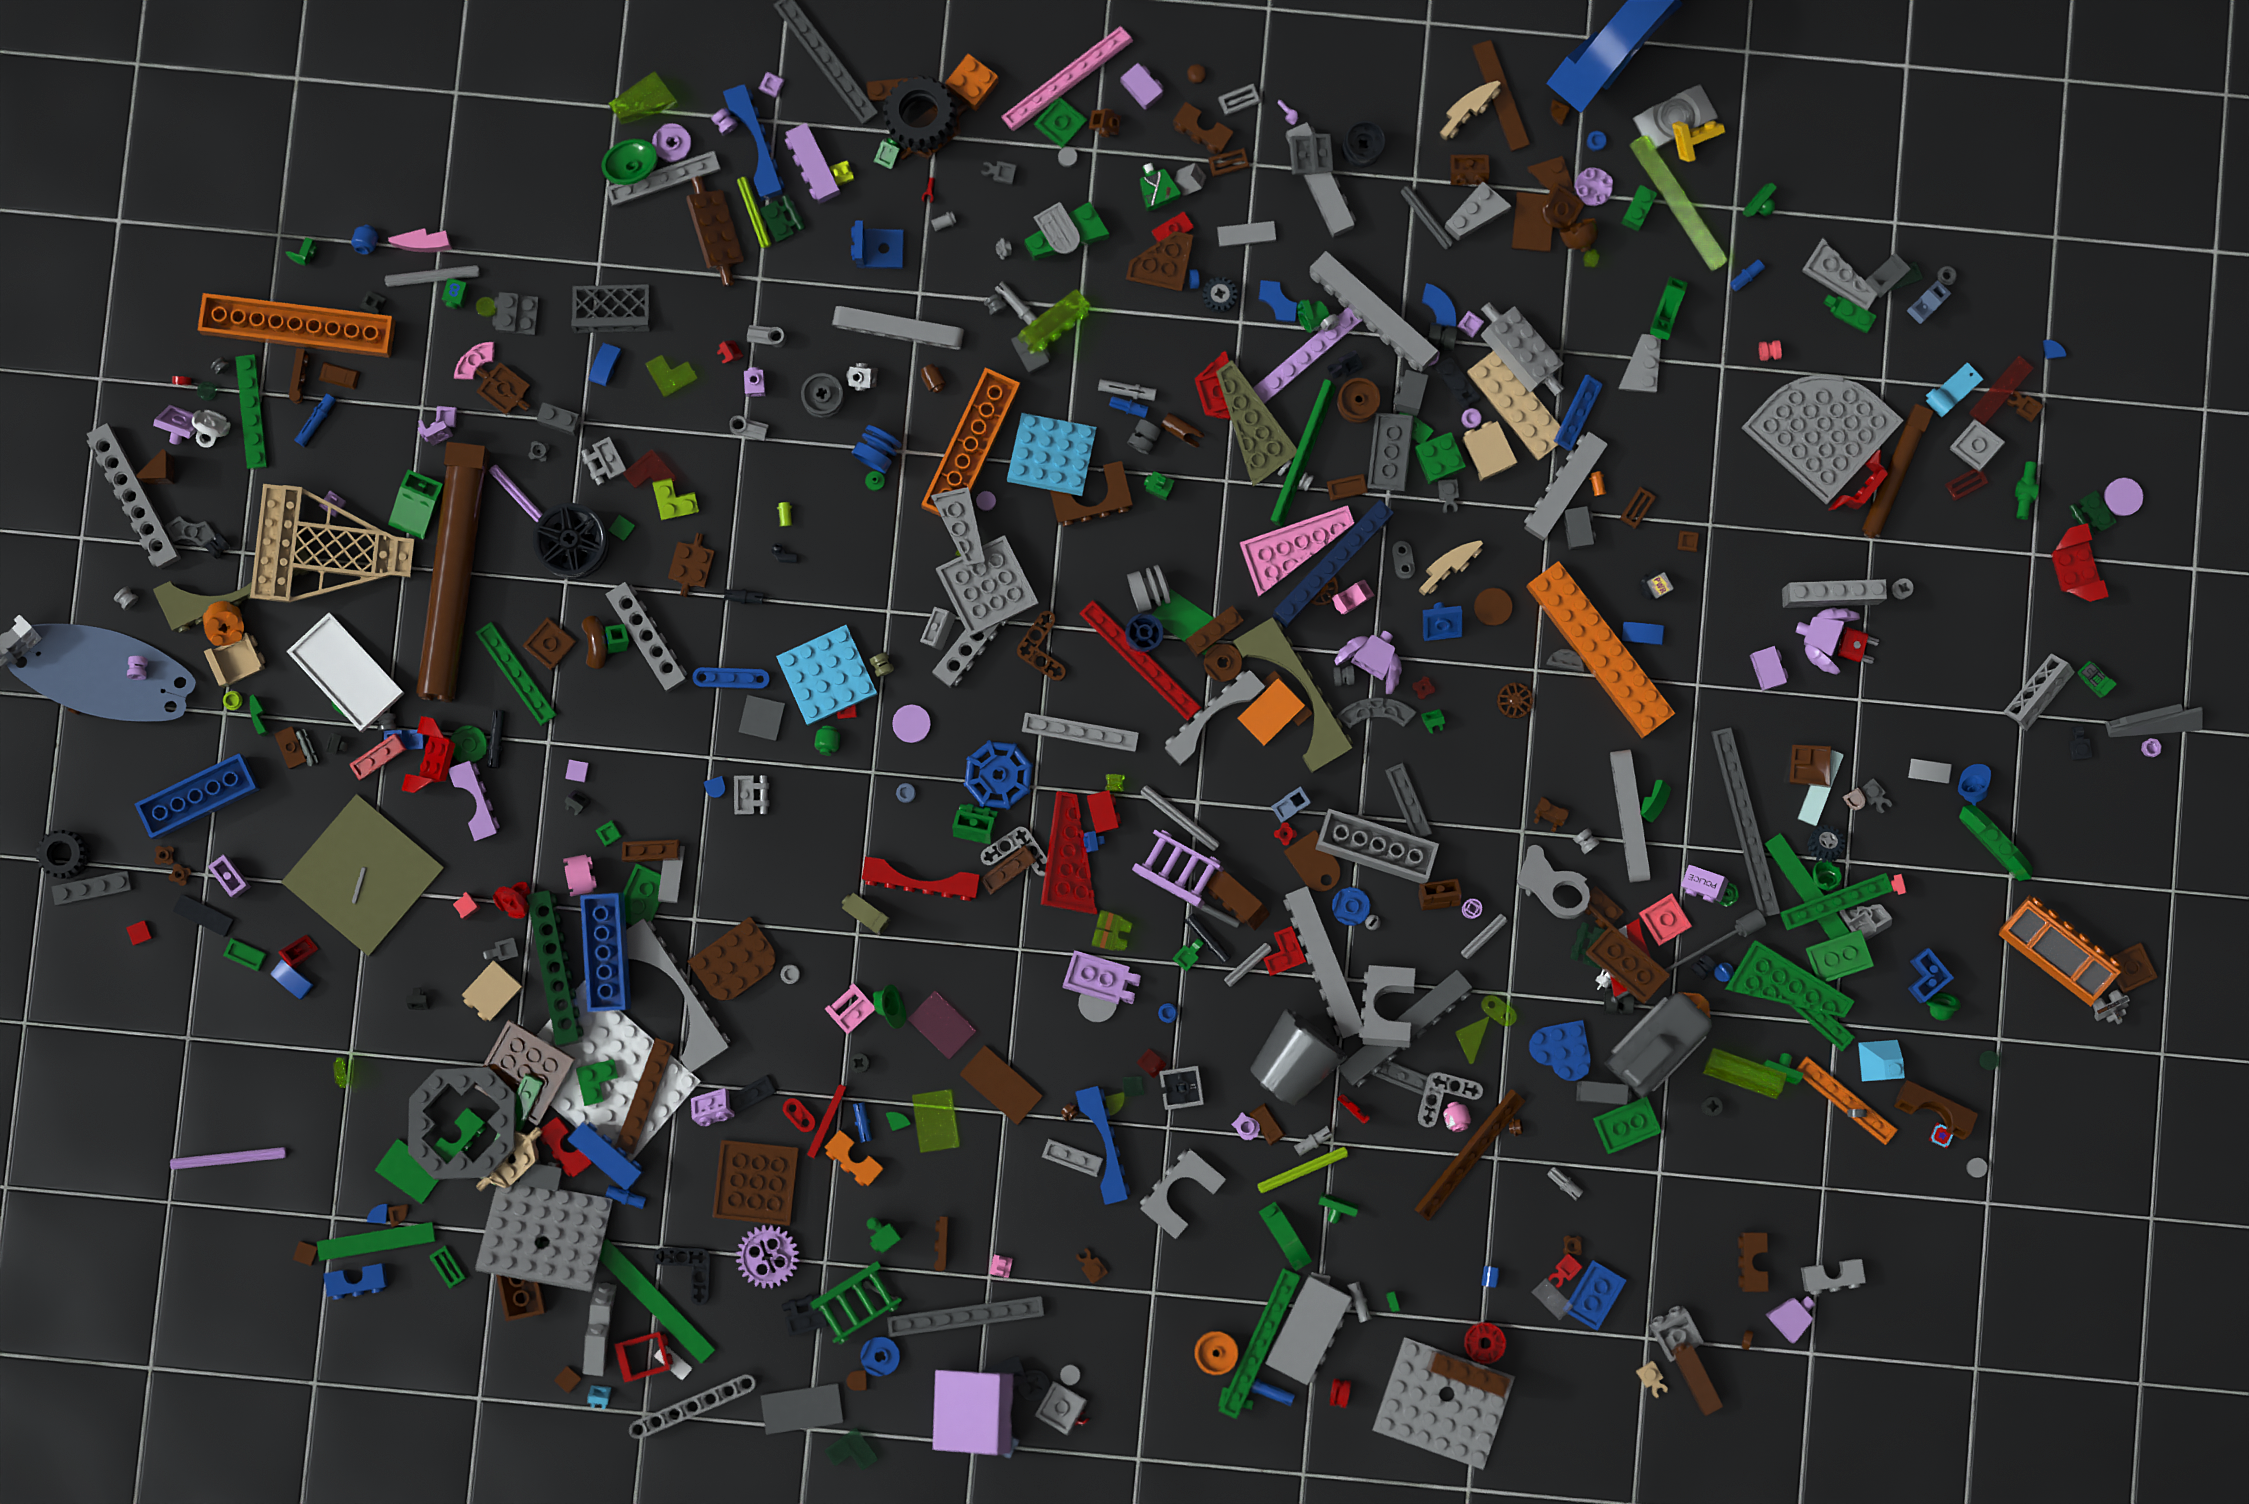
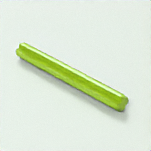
[1258,1147,1348,1193]

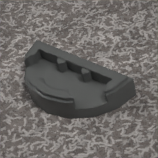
[1546,649,1584,672]

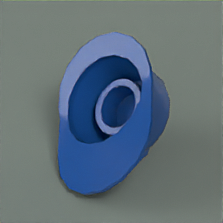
[1958,764,1991,806]

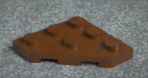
[1126,231,1194,292]

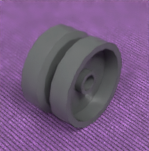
[801,373,844,419]

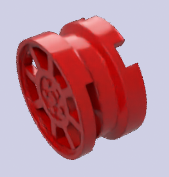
[1330,1378,1350,1408]

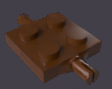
[475,363,531,416]
[668,533,715,598]

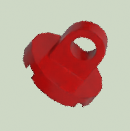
[493,881,530,919]

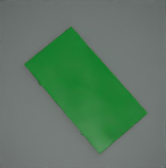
[1152,589,1217,655]

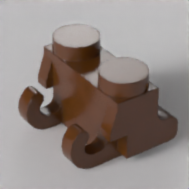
[1534,797,1569,833]

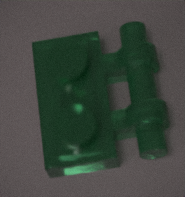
[1570,922,1606,969]

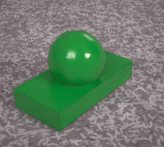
[1742,183,1777,217]

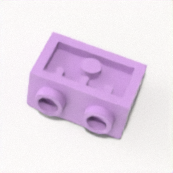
[418,420,454,446]
[691,1088,735,1126]

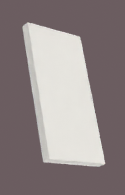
[287,613,405,732]

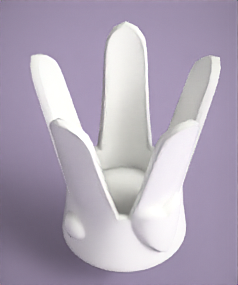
[1595,970,1611,990]

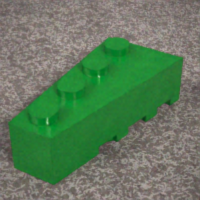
[1024,202,1109,261]

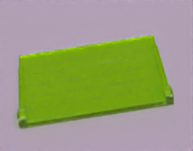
[912,1089,959,1153]

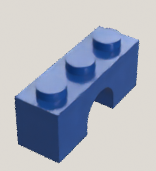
[324,1263,388,1300]

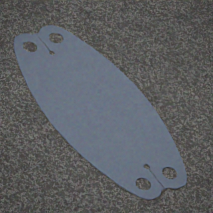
[6,624,196,721]

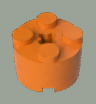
[203,601,244,646]

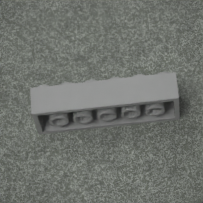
[1315,809,1439,884]

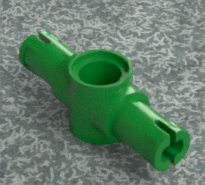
[2015,461,2039,520]

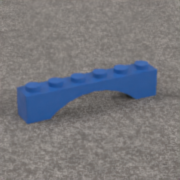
[723,84,784,201]
[1076,1086,1130,1205]

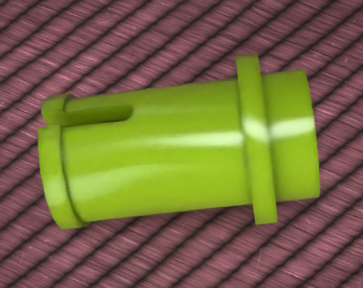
[777,502,792,526]

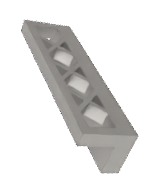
[2004,654,2075,731]

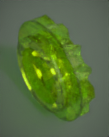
[334,1057,347,1088]

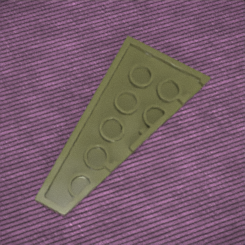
[1216,360,1297,486]

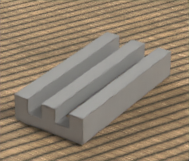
[1218,84,1260,116]

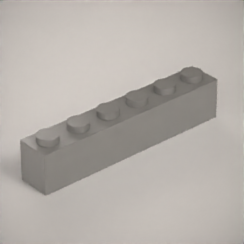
[1286,123,1356,237]
[1524,432,1608,541]

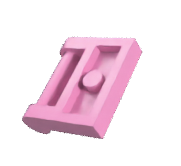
[825,983,875,1034]

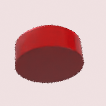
[172,376,192,385]

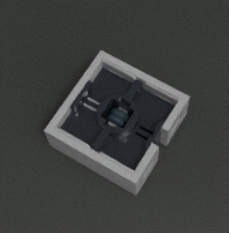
[1160,1066,1203,1110]

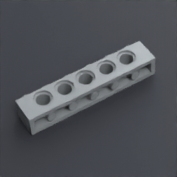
[606,582,687,693]
[932,618,1010,688]

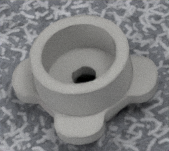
[996,238,1011,259]

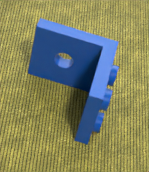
[851,221,903,269]

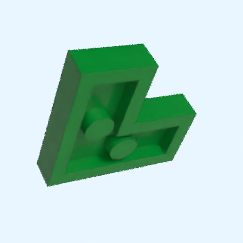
[576,1059,619,1106]

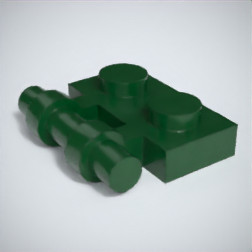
[760,195,806,244]
[2069,490,2117,537]

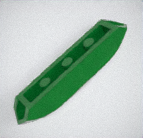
[1959,804,2033,881]

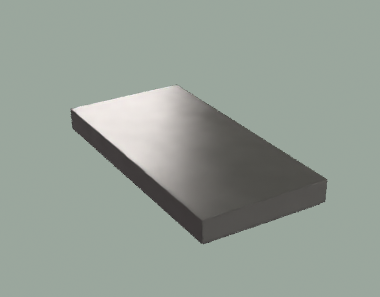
[1367,412,1414,492]
[761,1383,844,1434]

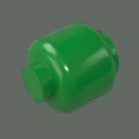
[814,726,841,756]

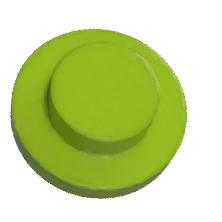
[223,691,243,710]

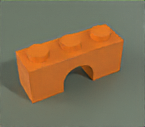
[824,1130,884,1186]

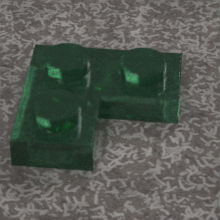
[824,1427,878,1471]

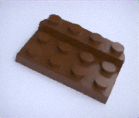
[687,917,776,1001]

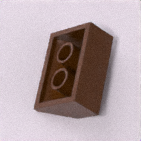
[496,1274,547,1322]

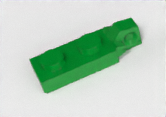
[1823,295,1876,333]

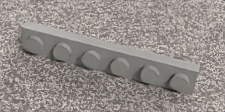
[606,151,720,207]
[1022,713,1139,752]

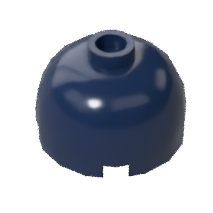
[1125,614,1163,653]

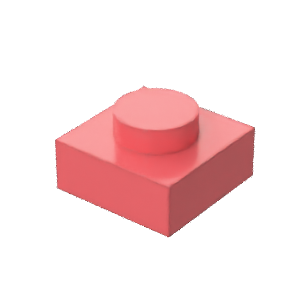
[1891,874,1907,895]

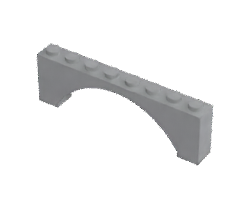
[626,919,731,1073]

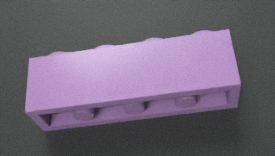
[785,123,840,203]

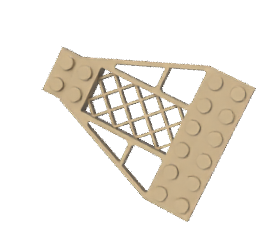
[250,484,414,603]

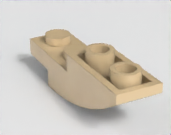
[1440,81,1501,141]
[1419,541,1483,596]

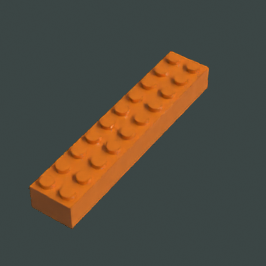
[198,293,396,358]
[1526,561,1675,738]

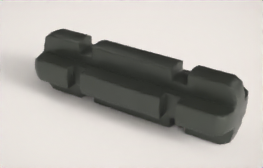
[295,729,319,766]

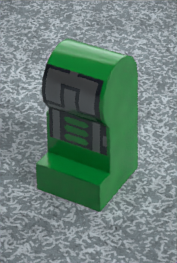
[2077,661,2116,698]

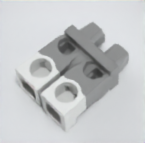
[0,615,42,668]

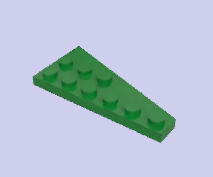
[1724,940,1854,1018]

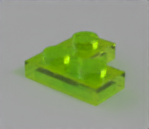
[645,354,697,398]

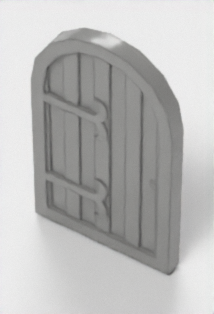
[1034,202,1080,254]

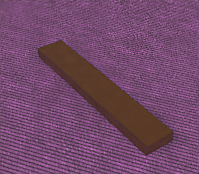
[1472,40,1530,152]

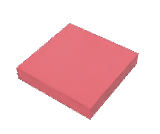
[1639,893,1692,946]

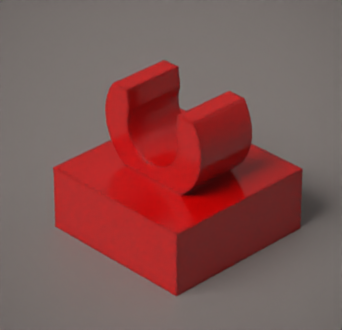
[717,340,743,363]

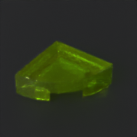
[1105,1092,1124,1116]

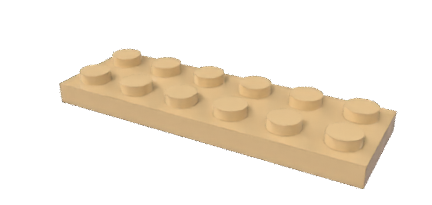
[1467,351,1560,461]

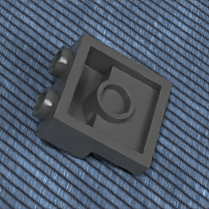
[492,292,539,336]

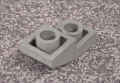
[1908,759,1952,783]

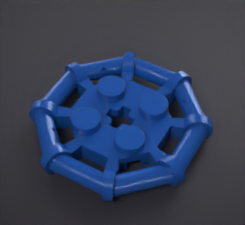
[963,740,1034,810]

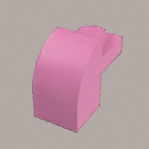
[1332,580,1375,614]

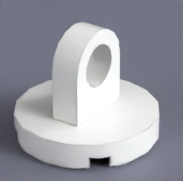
[191,410,231,448]

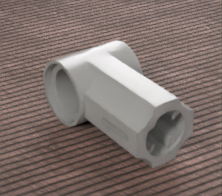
[747,325,786,347]
[730,415,768,441]

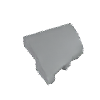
[1839,904,1892,941]

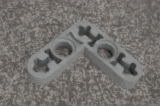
[981,827,1047,876]
[1418,1072,1483,1127]

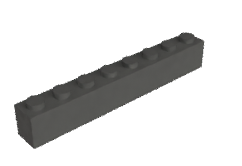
[1338,970,1473,1088]

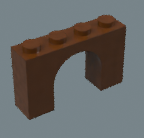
[1050,461,1132,527]
[1426,1351,1510,1398]

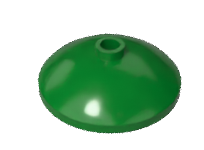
[602,139,658,185]

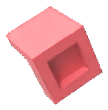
[453,892,480,920]

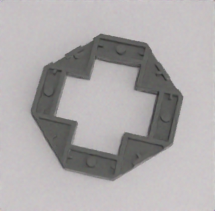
[408,1067,517,1180]

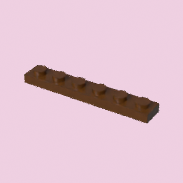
[615,1038,675,1154]

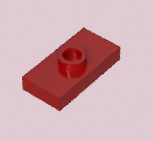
[1152,212,1194,242]

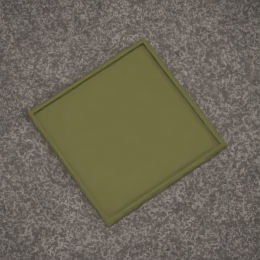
[281,794,444,956]

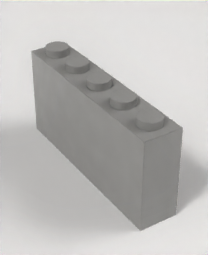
[1782,579,1887,608]
[1266,1275,1353,1385]

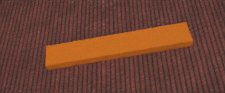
[1796,1056,1898,1145]

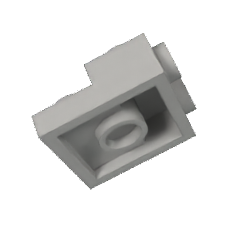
[1649,1306,1704,1362]

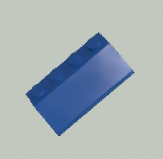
[568,1121,644,1191]

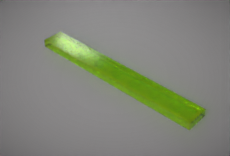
[1629,135,1729,271]

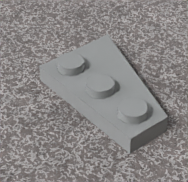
[1618,334,1661,393]

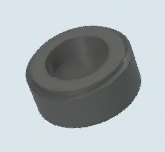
[1847,1109,1867,1117]

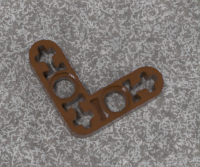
[1017,611,1066,681]

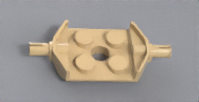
[476,1127,543,1191]

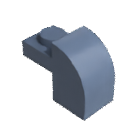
[1907,281,1951,324]
[1271,786,1313,823]

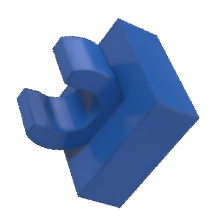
[1083,831,1105,853]

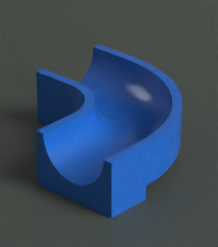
[1546,0,1683,113]

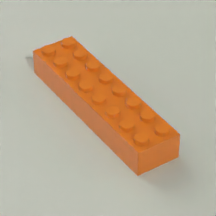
[921,367,1020,517]

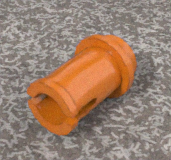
[1589,471,1607,496]

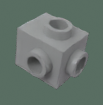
[847,363,878,391]

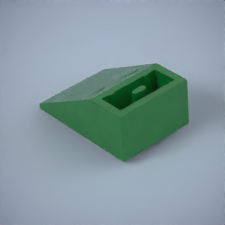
[388,469,444,540]

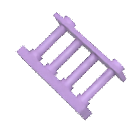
[1132,830,1224,909]

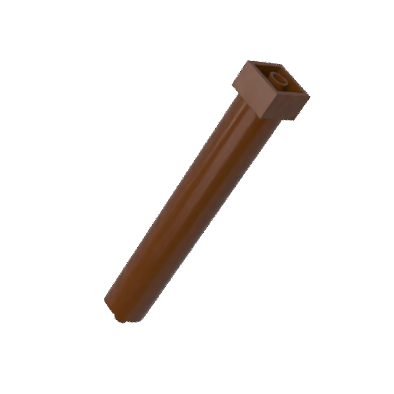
[416,442,491,703]

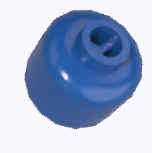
[351,225,379,255]

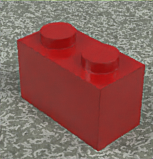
[1087,790,1121,834]

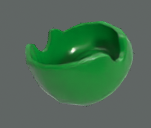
[1812,860,1842,891]

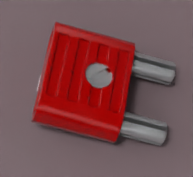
[1837,627,1879,664]

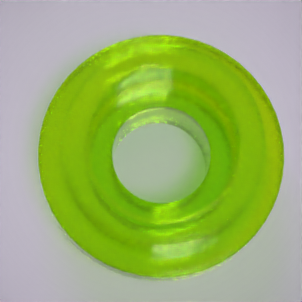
[1583,249,1600,268]

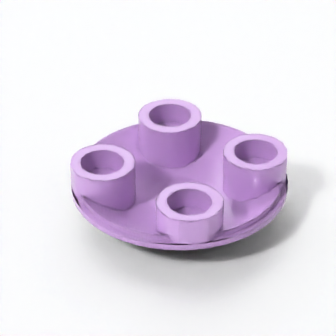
[1575,168,1613,206]

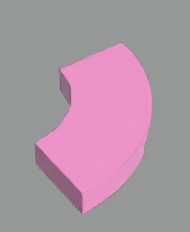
[454,342,495,380]

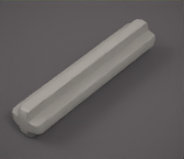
[1461,914,1508,959]
[1224,943,1272,986]

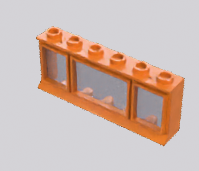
[1999,895,2122,1006]

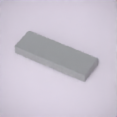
[1217,221,1276,247]
[658,846,685,903]
[1042,1139,1103,1177]

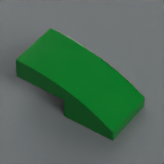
[250,694,269,737]
[1640,780,1671,823]

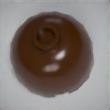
[1559,218,1598,252]

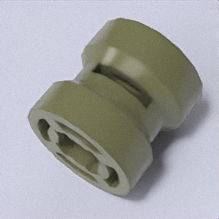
[870,652,894,678]

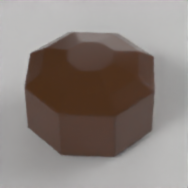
[1187,64,1206,84]

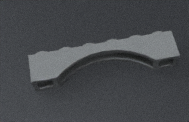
[1165,670,1265,766]

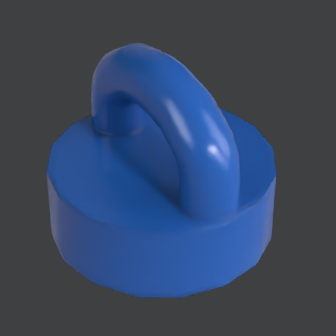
[1714,963,1734,982]

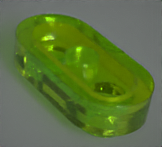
[1481,995,1517,1026]

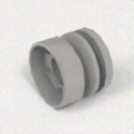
[1127,565,1170,613]

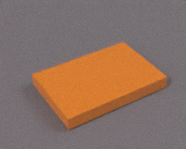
[1238,678,1306,746]

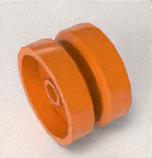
[1195,1331,1238,1375]

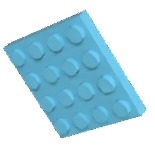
[1007,413,1096,496]
[776,625,877,726]

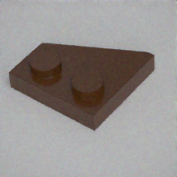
[1527,156,1574,193]

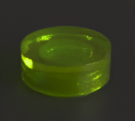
[476,297,496,317]

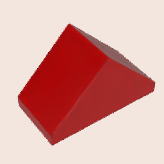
[278,934,318,968]

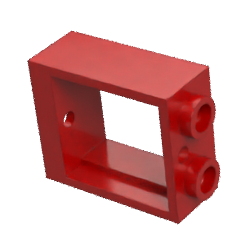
[615,1331,674,1382]

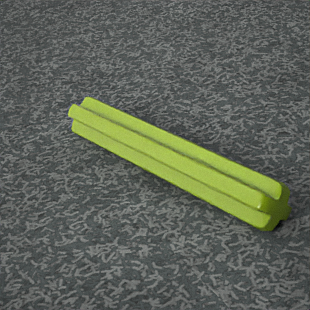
[737,177,771,248]

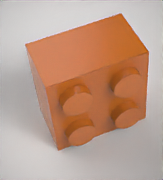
[945,54,999,111]

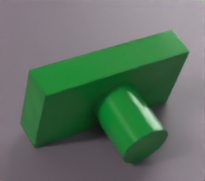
[1760,1053,1803,1085]
[1319,1192,1358,1224]

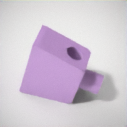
[1766,1296,1815,1344]

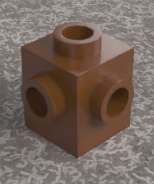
[1089,108,1121,137]

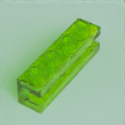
[1017,289,1091,355]
[1703,1048,1787,1099]

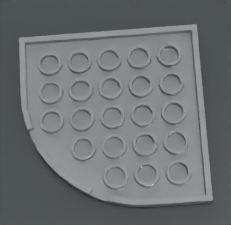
[1742,375,1904,504]

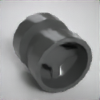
[1333,666,1354,686]

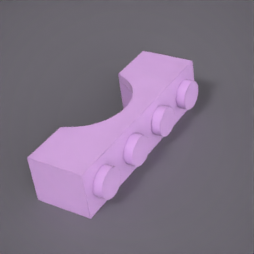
[448,761,500,841]

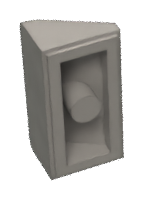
[920,607,956,650]

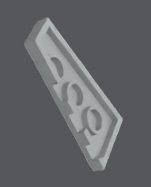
[1802,238,1877,310]

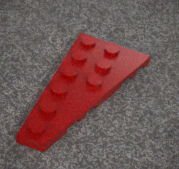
[1041,791,1097,915]

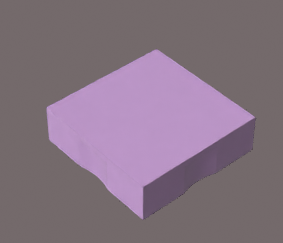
[933,1370,1013,1455]

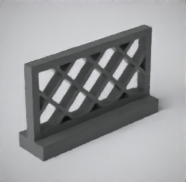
[571,284,650,333]

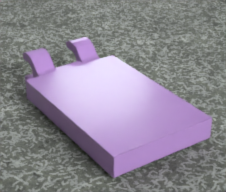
[1063,950,1141,1004]

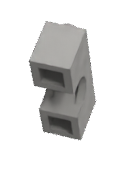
[1801,1259,1865,1294]

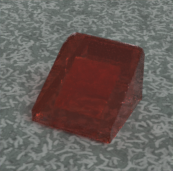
[1136,1049,1166,1078]

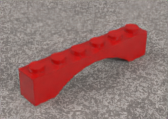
[862,856,980,901]

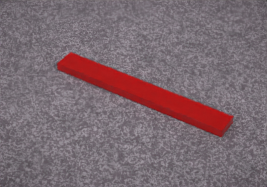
[1079,600,1201,721]

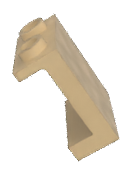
[1462,421,1517,481]
[204,632,266,688]
[462,961,524,1022]

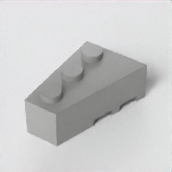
[1444,182,1511,241]

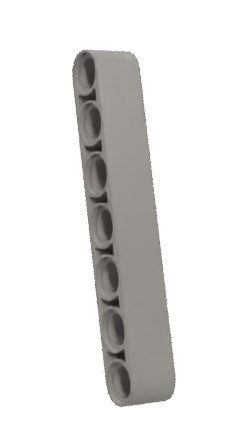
[832,306,964,350]
[1610,749,1650,883]
[629,1374,757,1439]

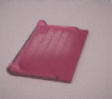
[908,991,976,1059]

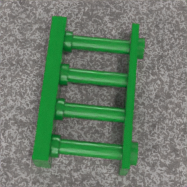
[810,1261,902,1344]

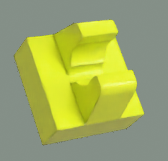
[829,161,854,186]

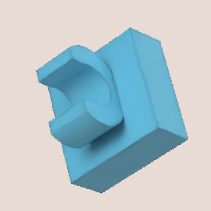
[588,1385,611,1409]

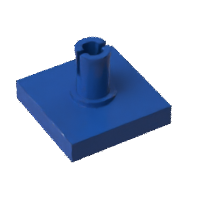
[1423,602,1462,641]

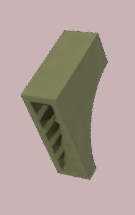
[842,893,891,936]

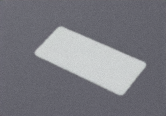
[655,1346,692,1380]

